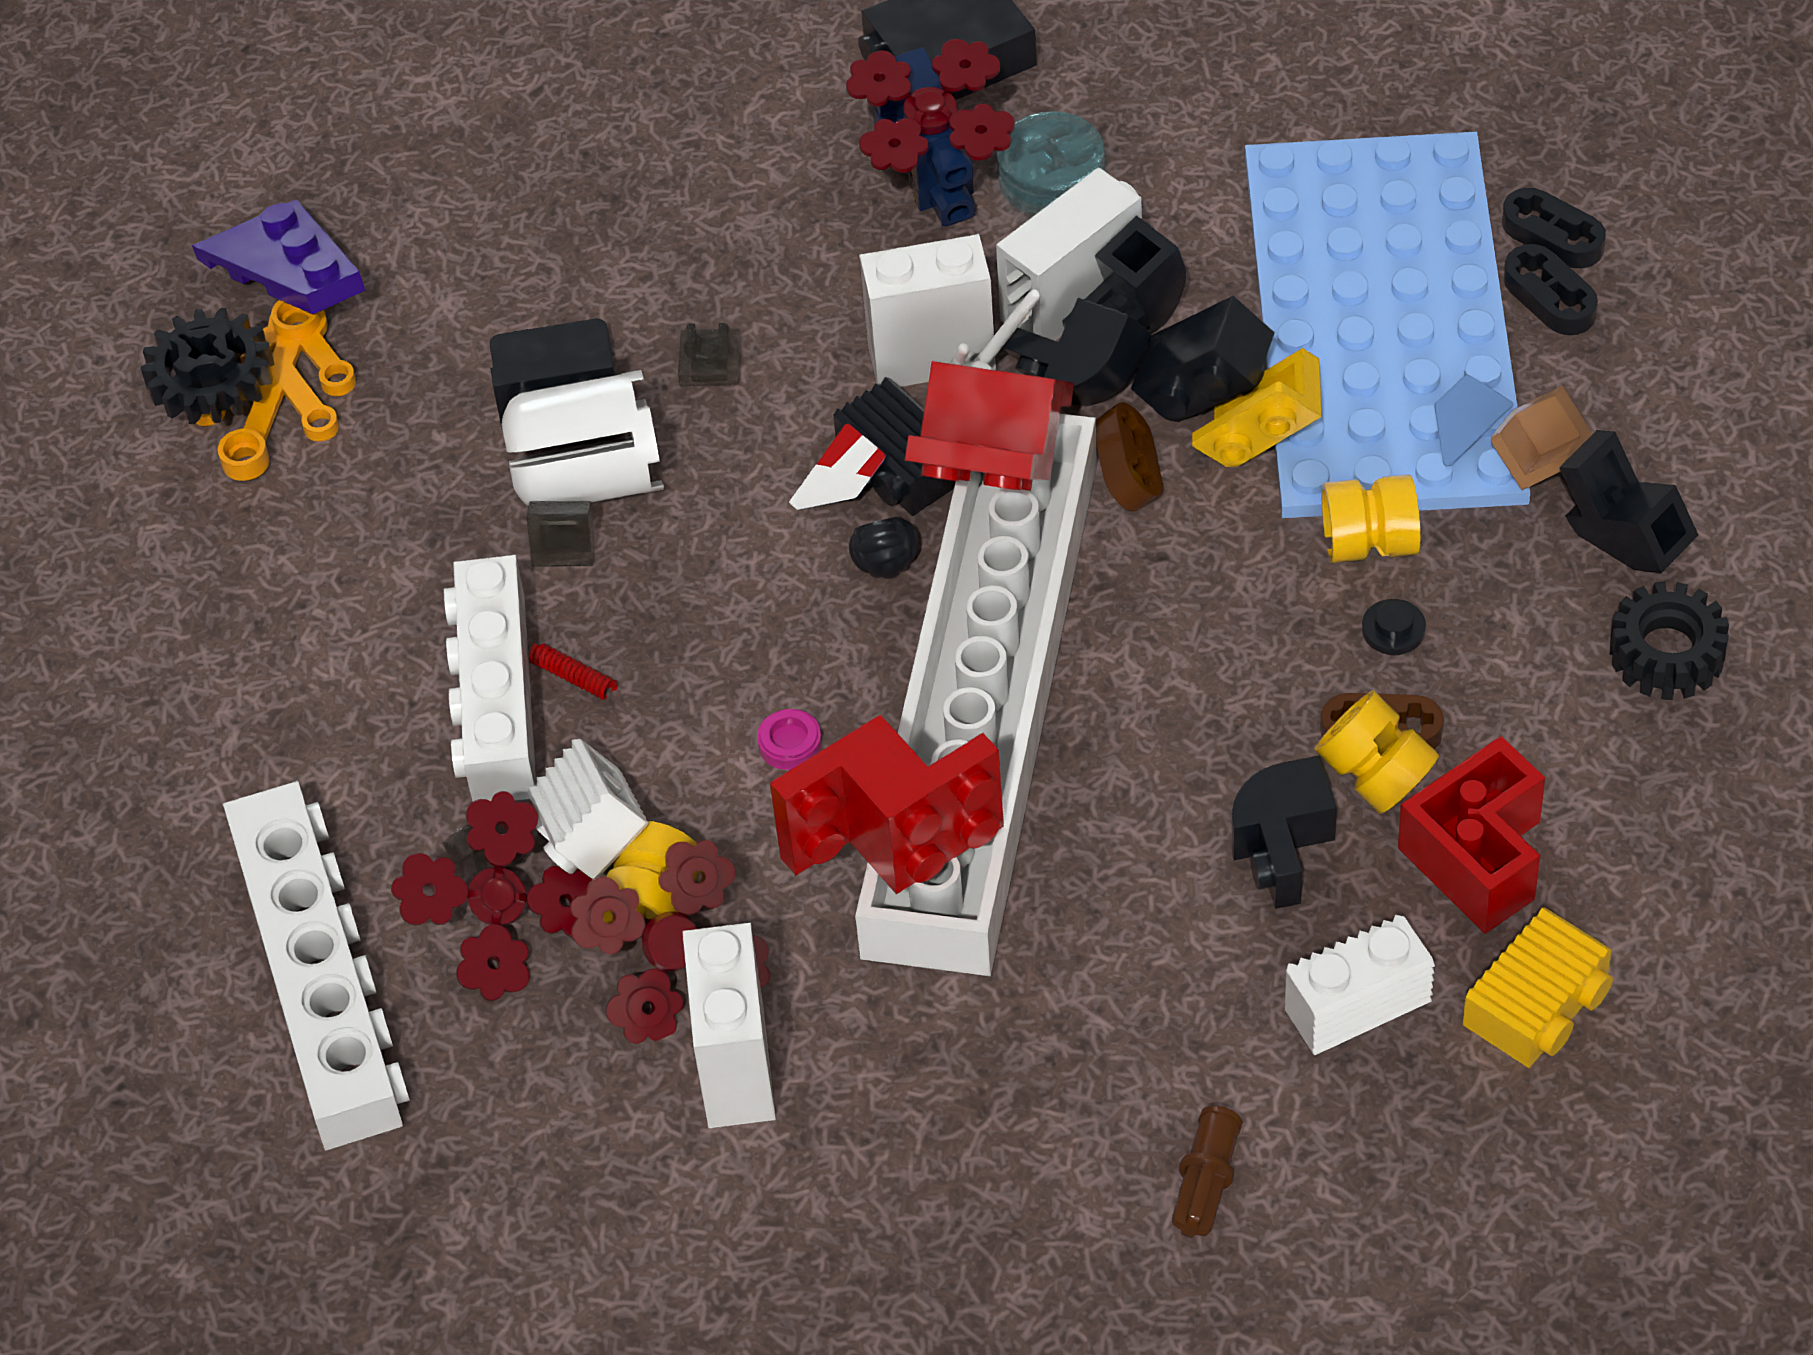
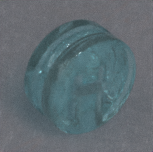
[997,111,1105,216]

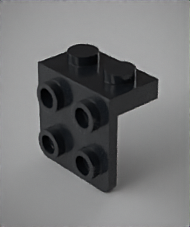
[490,318,615,433]

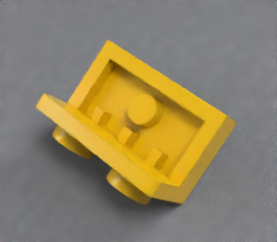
[1192,348,1322,467]

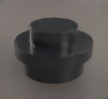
[1362,599,1426,655]

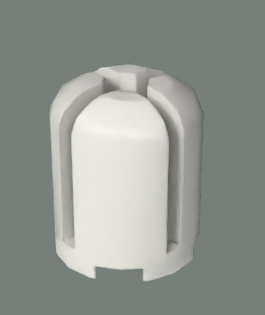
[502,370,664,512]

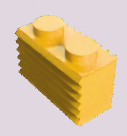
[1463,907,1613,1068]

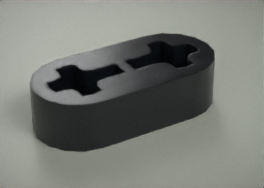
[1502,188,1606,269]
[1504,244,1598,335]

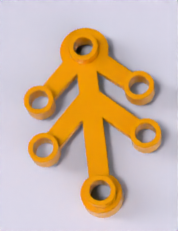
[196,300,356,481]

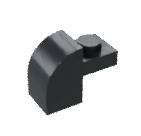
[1062,215,1186,334]
[1002,298,1152,406]
[1559,430,1699,573]
[1232,755,1337,909]

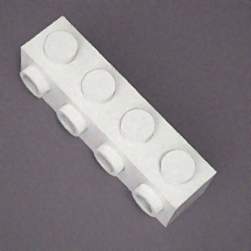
[444,555,536,802]

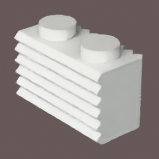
[528,739,649,879]
[1285,915,1435,1055]

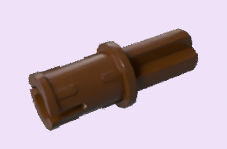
[1172,1106,1243,1238]

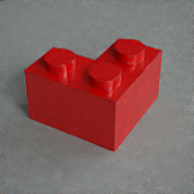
[1398,736,1545,934]

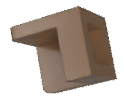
[1491,385,1592,490]

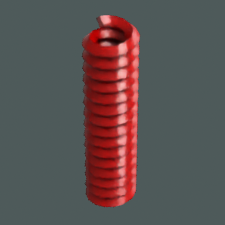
[528,643,618,700]

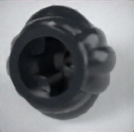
[849,517,918,579]

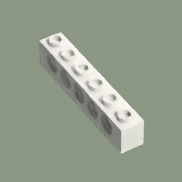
[223,781,410,1151]

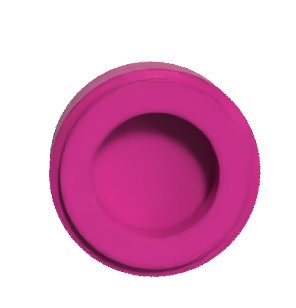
[757,709,822,770]

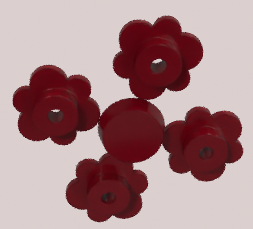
[846,39,1015,173]
[391,791,593,1001]
[570,840,770,1044]

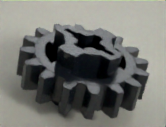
[141,308,275,424]

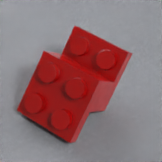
[905,361,1074,491]
[770,714,1004,894]

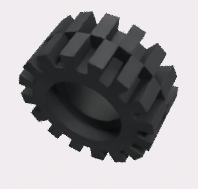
[1609,581,1729,700]

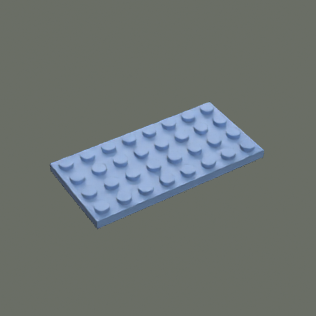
[1245,132,1530,518]

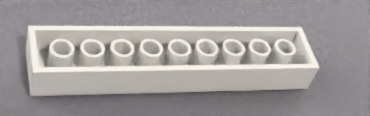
[855,414,1097,976]

